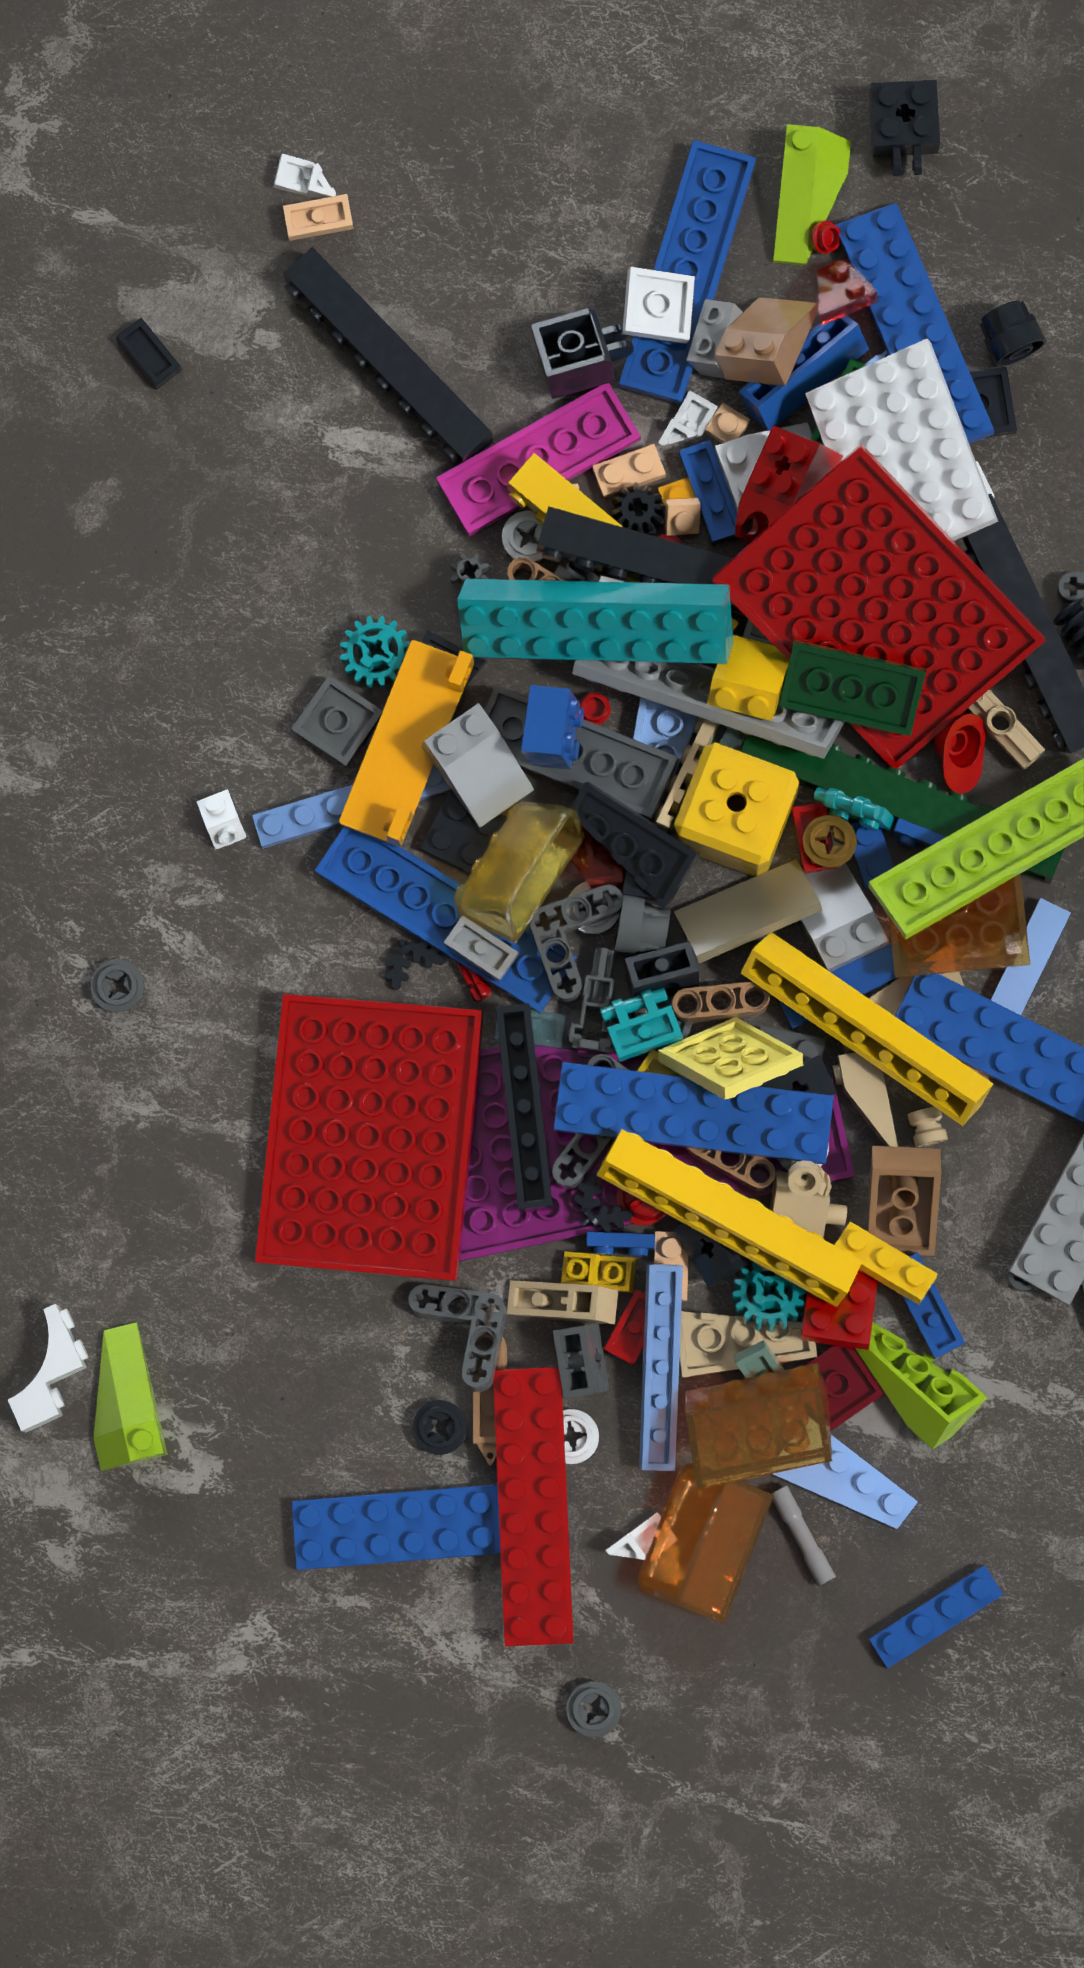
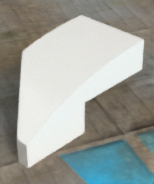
[273,154,336,198]
[658,390,719,446]
[606,1512,678,1561]

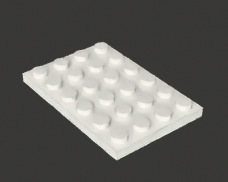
[805,339,998,541]

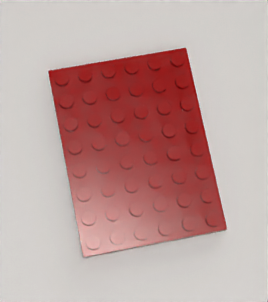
[712,443,1045,769]
[255,994,484,1281]

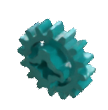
[340,616,410,689]
[732,1261,807,1333]

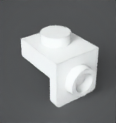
[197,789,246,849]

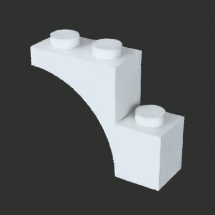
[8,1304,88,1433]

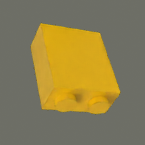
[707,635,789,721]

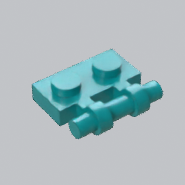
[814,787,895,831]
[600,987,683,1062]

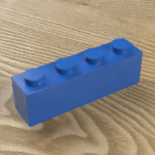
[739,309,869,431]

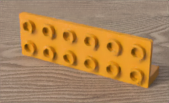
[339,640,474,848]

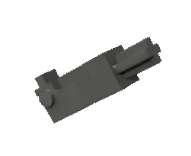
[566,948,615,1053]

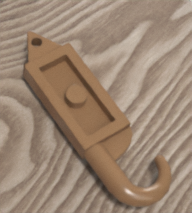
[473,1335,507,1466]

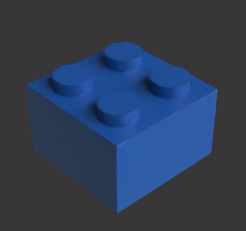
[521,685,584,770]

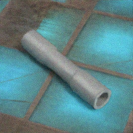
[769,1486,836,1586]

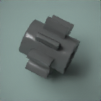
[450,553,490,590]

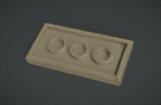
[674,859,823,963]

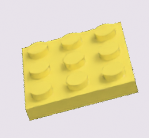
[658,1017,803,1100]

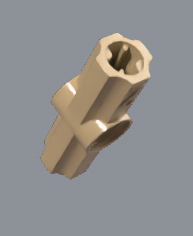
[967,690,1045,770]

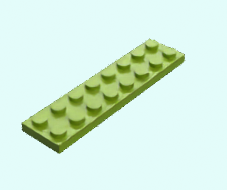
[868,758,1084,940]

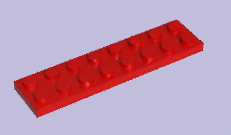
[493,1367,574,1647]

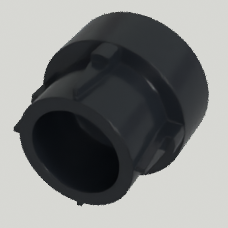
[979,300,1047,367]

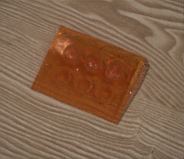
[886,873,1030,978]
[685,1363,832,1489]

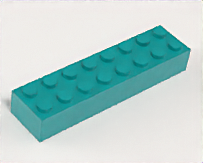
[457,579,734,664]

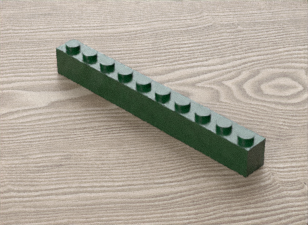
[740,734,1065,884]

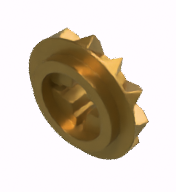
[803,815,857,869]

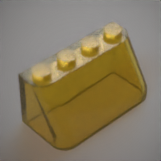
[454,801,585,944]

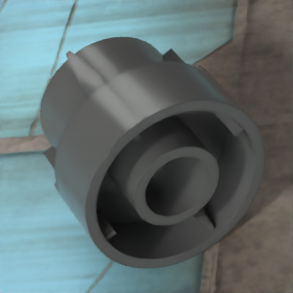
[614,894,671,954]

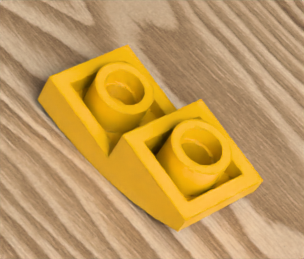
[561,1251,637,1293]

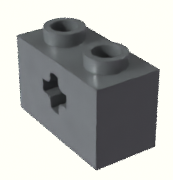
[553,1323,609,1399]

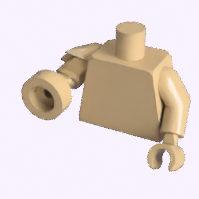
[756,1160,847,1270]

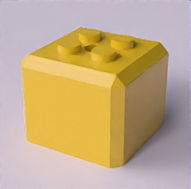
[674,742,799,877]

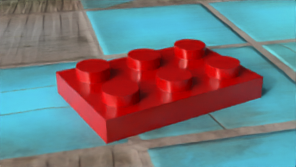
[801,1270,878,1350]

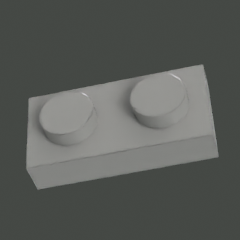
[444,915,518,982]

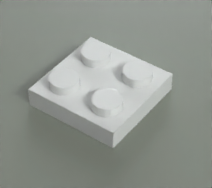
[622,267,695,344]

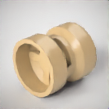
[907,1107,948,1148]

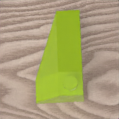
[773,124,851,266]
[93,1322,168,1471]
[855,1322,988,1449]

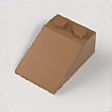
[714,297,820,386]
[867,1146,941,1256]

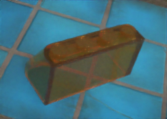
[638,1463,774,1624]

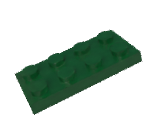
[779,640,926,736]

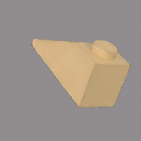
[832,1052,898,1147]
[507,1280,618,1325]

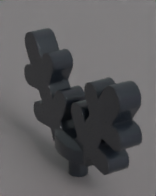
[385,938,445,990]
[574,1175,633,1233]

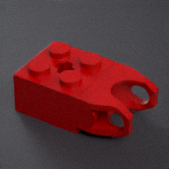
[735,426,843,543]

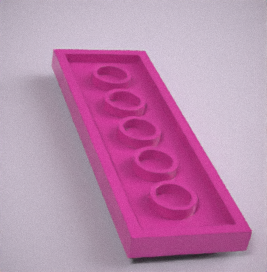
[436,383,641,536]

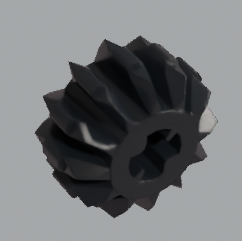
[610,482,665,536]

